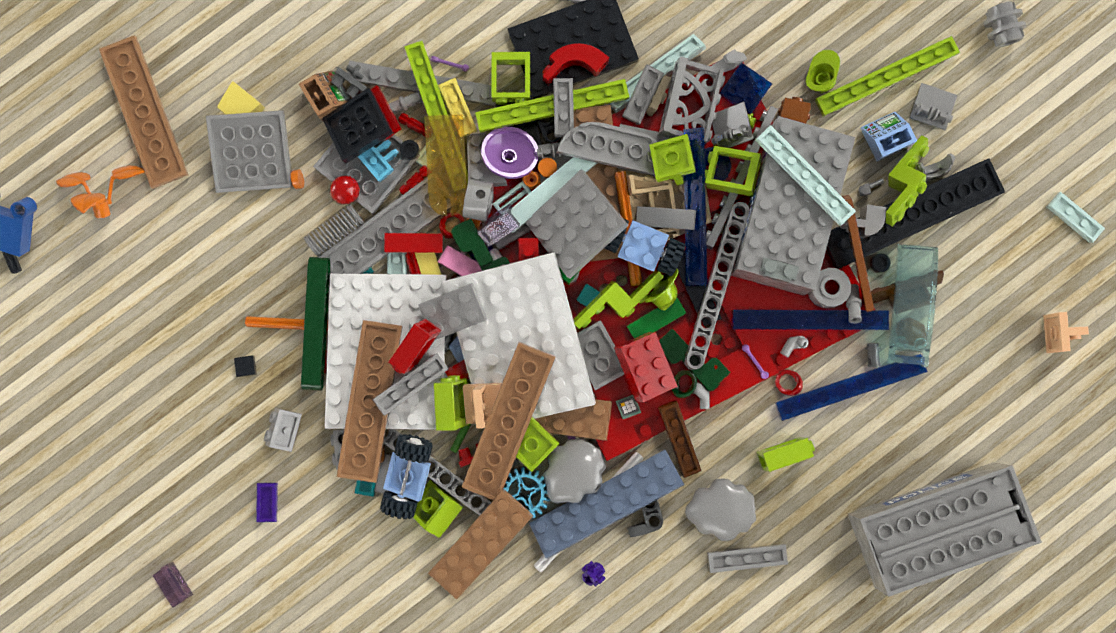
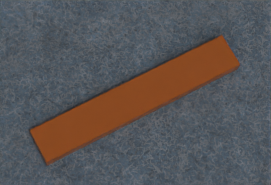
[842,195,874,312]

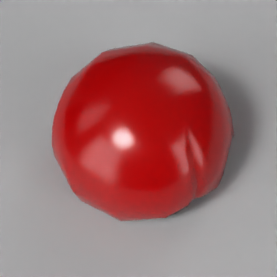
[329,176,360,205]

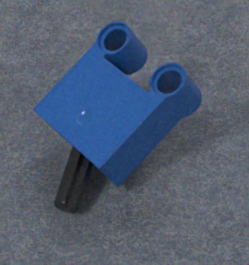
[0,196,37,274]

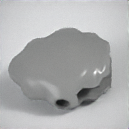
[543,438,606,503]
[685,479,756,541]

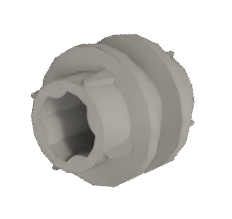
[983,2,1027,47]

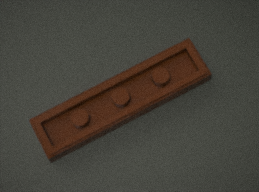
[658,400,702,478]

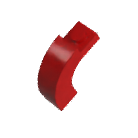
[542,44,609,86]

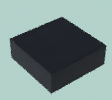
[234,355,257,377]

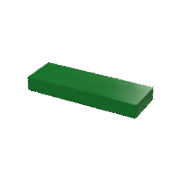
[626,298,686,338]

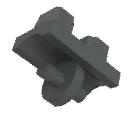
[331,64,367,98]

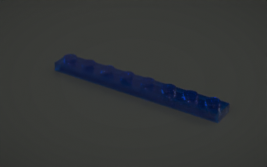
[683,128,707,285]
[732,310,889,330]
[775,354,928,421]

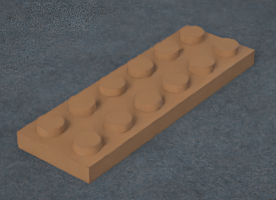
[428,489,533,599]

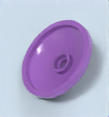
[481,127,538,179]

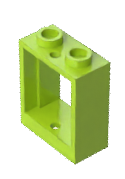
[491,52,530,105]
[703,146,762,197]
[434,375,469,431]
[756,437,815,472]

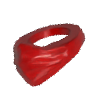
[439,212,464,239]
[775,369,803,396]

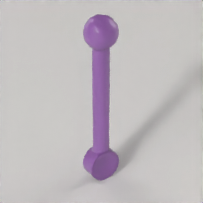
[431,56,469,72]
[742,344,769,379]

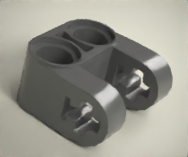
[627,500,663,537]

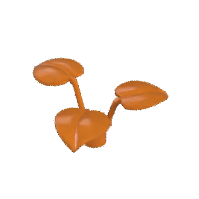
[56,165,145,218]

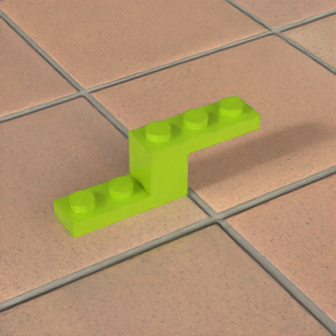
[885,135,929,227]
[573,271,664,329]

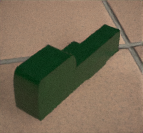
[451,219,510,271]
[659,329,731,392]

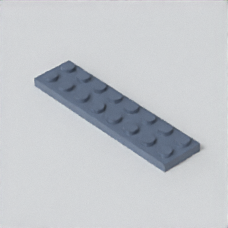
[529,450,684,559]

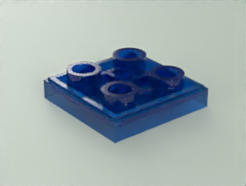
[719,63,772,114]

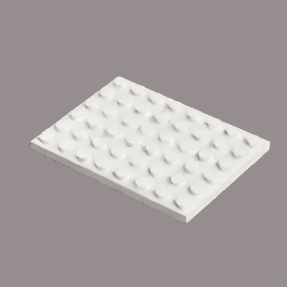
[442,252,596,429]
[325,274,446,430]

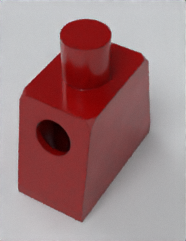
[519,237,539,261]

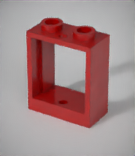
[388,319,441,374]

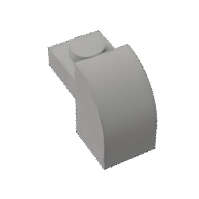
[840,205,886,238]

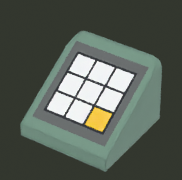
[616,395,641,419]

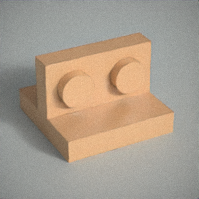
[1043,312,1089,353]
[463,383,502,428]

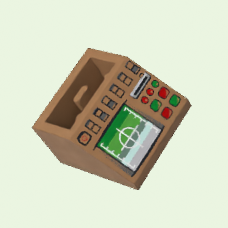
[299,70,352,121]

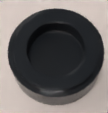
[400,140,420,160]
[870,253,891,273]

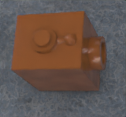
[777,97,811,124]

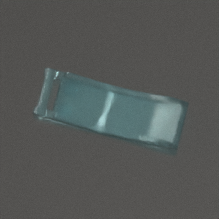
[887,244,938,368]

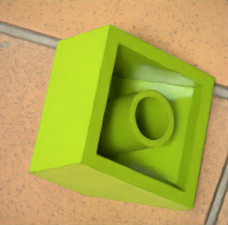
[413,480,463,538]

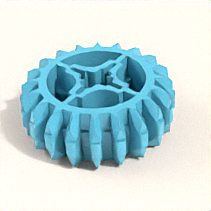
[503,467,550,518]

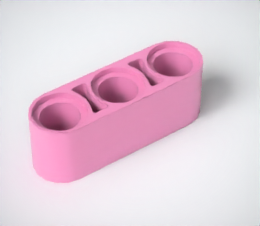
[438,246,482,276]

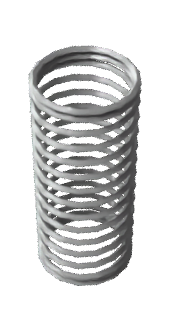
[304,204,364,257]

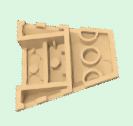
[627,175,712,241]

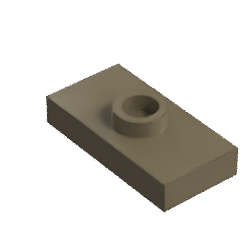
[646,75,671,117]

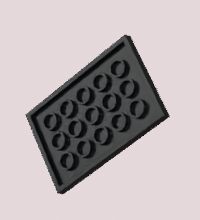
[507,0,639,99]

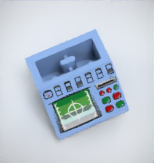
[860,112,917,161]

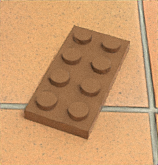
[535,399,612,441]

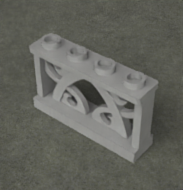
[659,56,725,146]

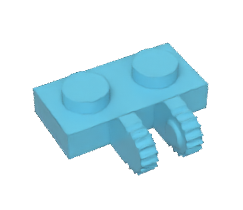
[358,140,399,182]

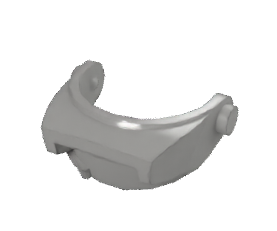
[711,49,747,73]
[917,153,955,182]

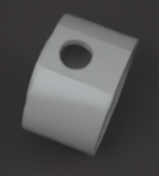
[463,179,494,222]
[808,268,851,308]

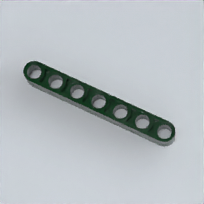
[301,257,331,391]

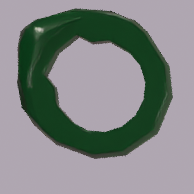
[672,370,697,399]

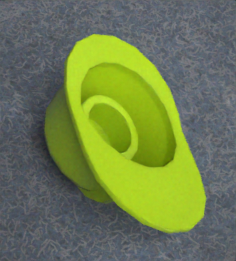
[806,50,840,94]
[645,268,678,311]

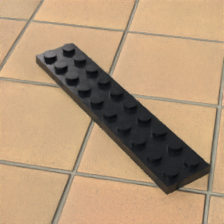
[826,158,1005,269]

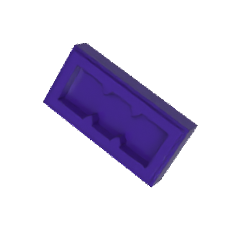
[256,483,278,522]

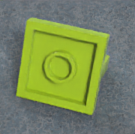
[649,134,696,186]
[516,417,559,472]

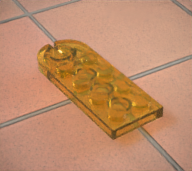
[424,114,467,216]

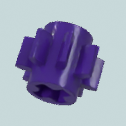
[581,561,606,587]

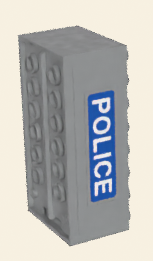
[731,116,855,296]
[848,462,1042,597]

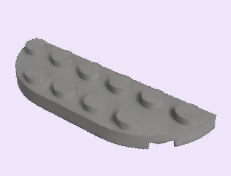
[556,122,658,176]

